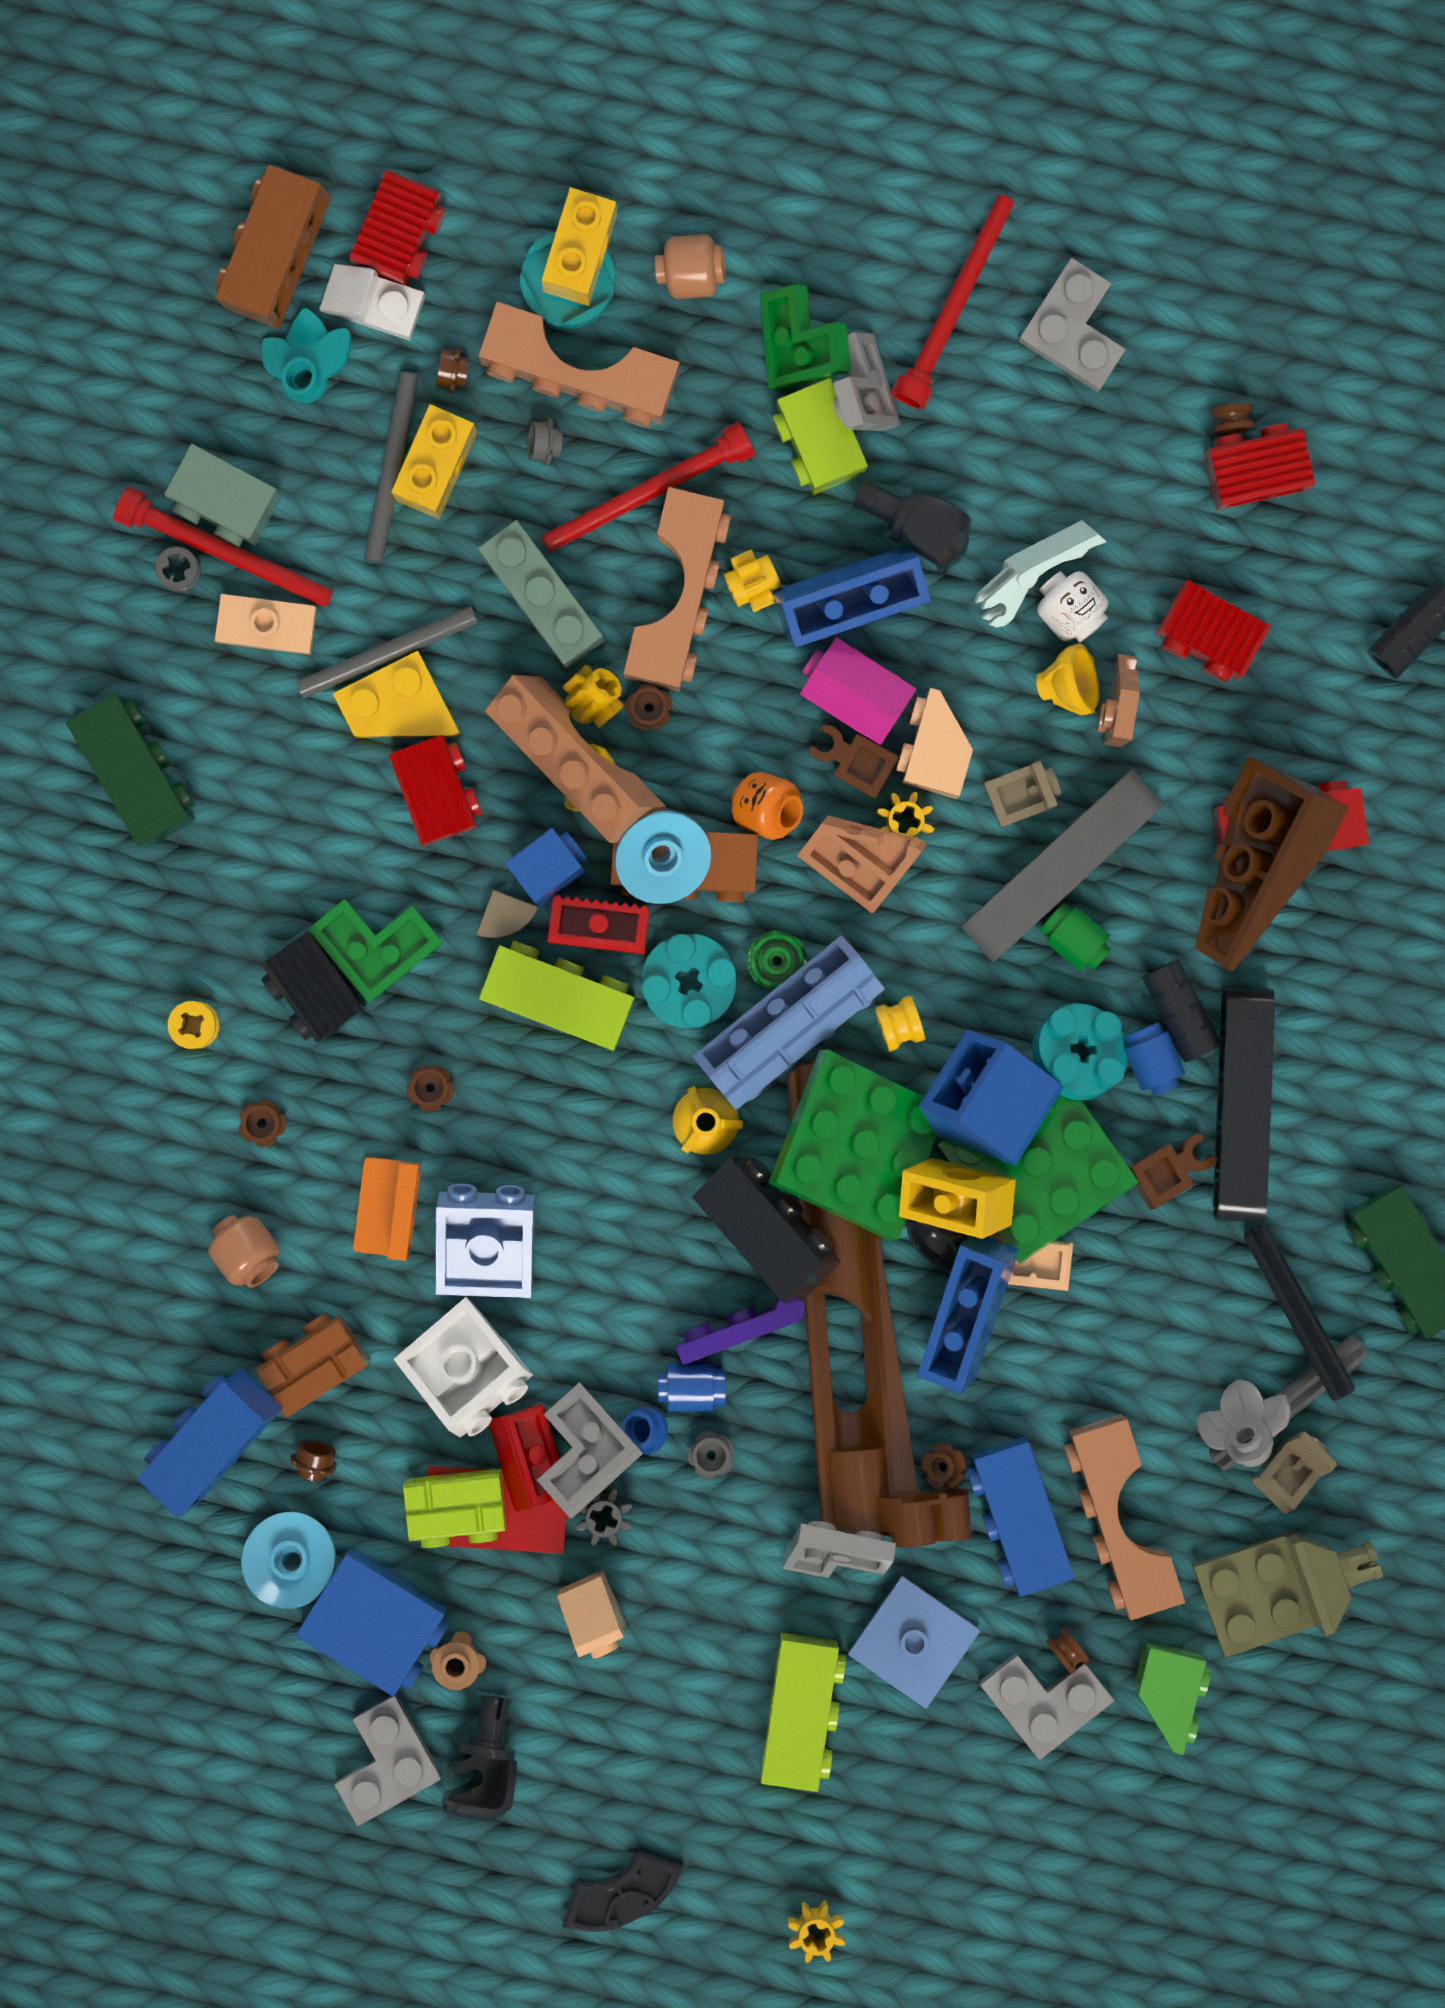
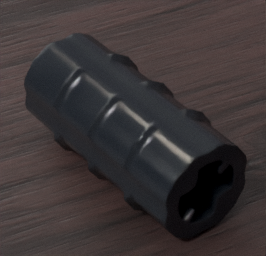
[1367,580,1445,679]
[1141,959,1222,1063]

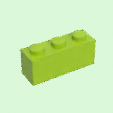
[479,940,635,1051]
[760,1632,846,1792]

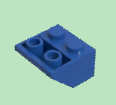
[919,1029,1063,1166]

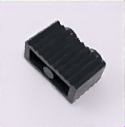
[261,931,367,1043]

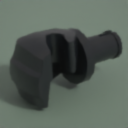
[853,478,971,574]
[441,1695,517,1822]

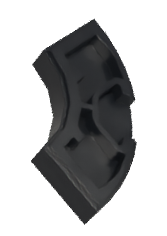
[562,1848,684,1932]

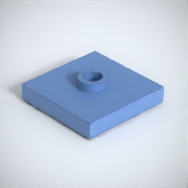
[847,1574,981,1709]

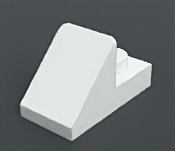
[320,264,425,341]

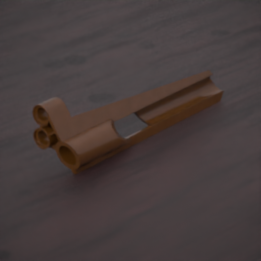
[787,1060,972,1547]

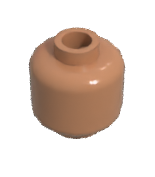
[655,234,726,300]
[208,1215,280,1288]

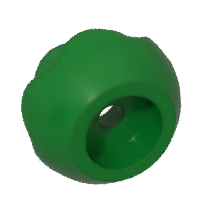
[747,930,806,991]

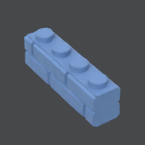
[692,936,885,1110]

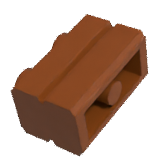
[256,1313,371,1418]

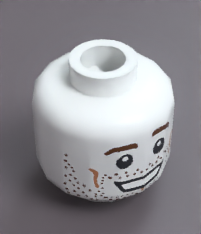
[1037,571,1108,644]

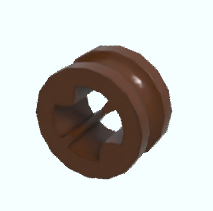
[1210,403,1256,435]
[1045,1626,1090,1675]

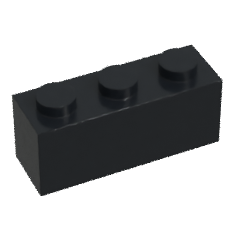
[692,1157,841,1304]

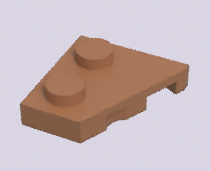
[1096,654,1140,748]
[797,816,927,914]

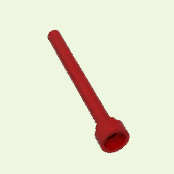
[890,194,1014,410]
[541,421,756,552]
[113,486,333,607]

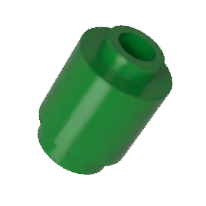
[1040,902,1112,972]

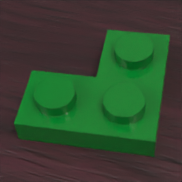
[759,284,851,390]
[308,899,444,1003]

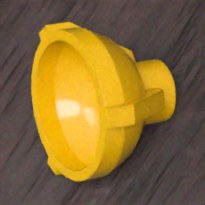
[1036,644,1099,716]
[672,1086,743,1155]

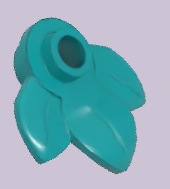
[262,308,351,404]

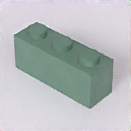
[478,520,604,670]

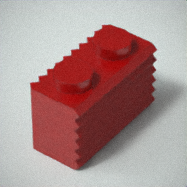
[350,169,446,286]
[1204,423,1315,511]
[1154,580,1271,682]
[389,735,482,847]
[548,895,650,955]

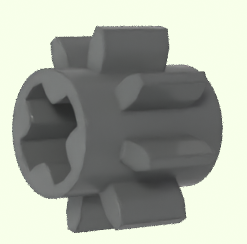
[576,1486,633,1546]

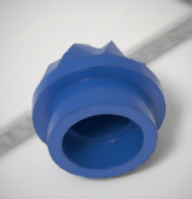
[621,1406,669,1455]

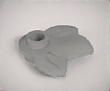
[1197,1379,1291,1467]

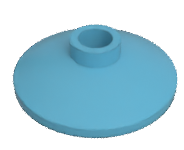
[615,811,711,904]
[241,1512,336,1609]

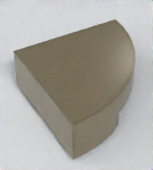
[476,890,539,938]

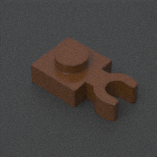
[809,725,899,799]
[1129,1134,1217,1210]

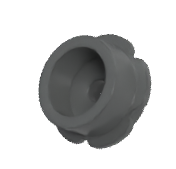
[527,418,562,465]
[687,1431,734,1479]

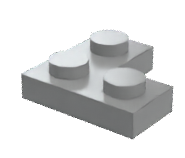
[1018,258,1126,392]
[833,332,901,431]
[537,1382,643,1519]
[782,1521,896,1578]
[979,1653,1114,1760]
[334,1693,443,1826]

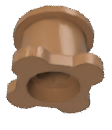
[430,1631,487,1690]

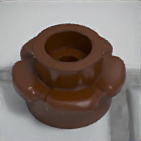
[436,346,469,394]
[625,684,672,731]
[407,1065,454,1112]
[239,1100,286,1147]
[290,1440,337,1481]
[921,1443,967,1490]

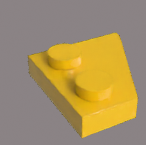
[333,651,460,738]

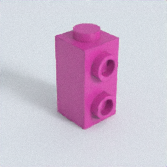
[800,637,917,746]

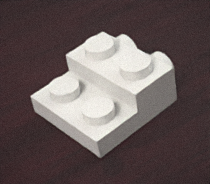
[393,1297,533,1438]

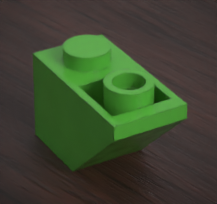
[1133,1640,1211,1755]

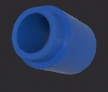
[1124,1022,1186,1096]
[657,1363,726,1412]

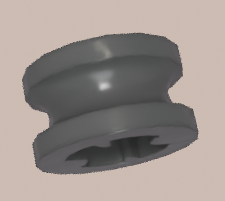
[155,546,201,592]

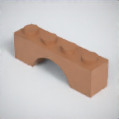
[479,302,680,428]
[624,487,731,692]
[485,675,666,843]
[1063,1414,1185,1620]

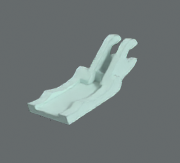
[974,520,1106,627]

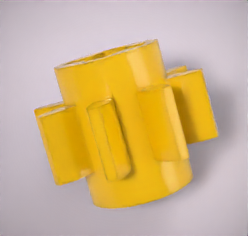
[723,549,782,612]
[563,665,624,728]
[876,792,934,839]
[787,1900,845,1963]

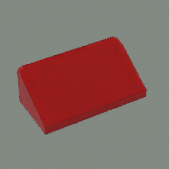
[488,1403,560,1512]

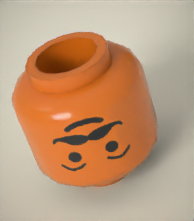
[732,772,803,840]

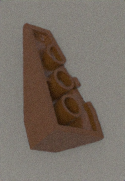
[1195,756,1350,971]

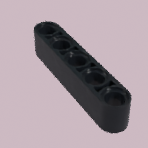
[1213,987,1275,1223]

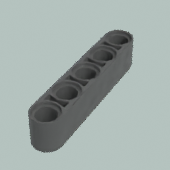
[961,769,1165,962]

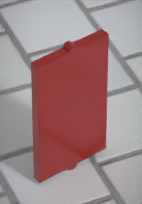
[427,1465,570,1554]

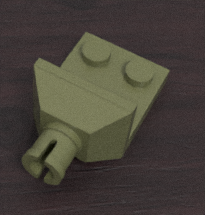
[1192,1530,1383,1658]

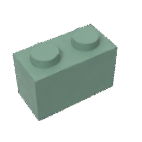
[164,443,282,547]

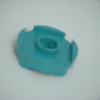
[520,231,615,330]
[642,934,736,1028]
[1032,1003,1128,1100]

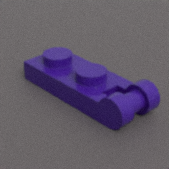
[676,1297,805,1365]

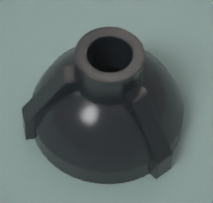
[905,1219,968,1272]

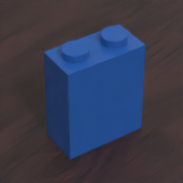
[296,1547,449,1697]

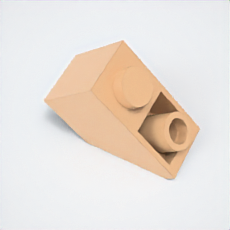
[896,688,973,799]
[557,1569,626,1659]

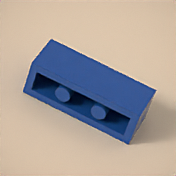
[772,545,931,648]
[505,828,588,908]
[917,1236,1019,1394]
[137,1368,283,1519]
[966,1436,1075,1597]

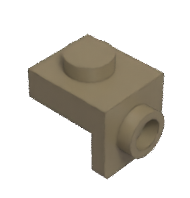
[983,761,1061,828]
[1251,1432,1337,1514]

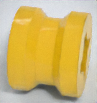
[874,995,926,1052]
[168,1001,220,1049]

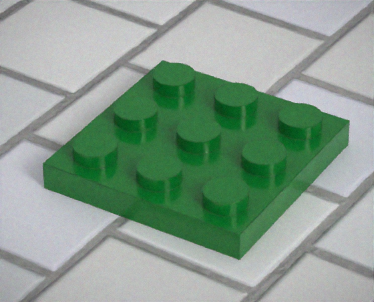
[769,1049,937,1241]
[938,1095,1138,1265]

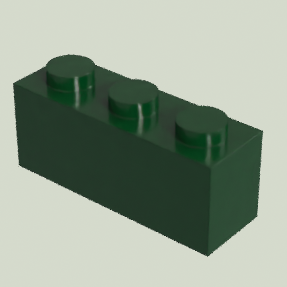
[65,693,195,849]
[1345,1184,1445,1339]

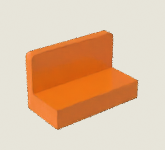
[353,1157,422,1261]

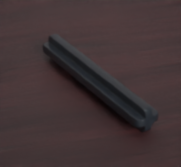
[1244,1224,1355,1401]

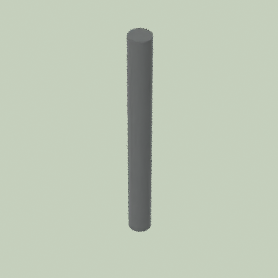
[364,372,419,563]
[296,606,478,699]

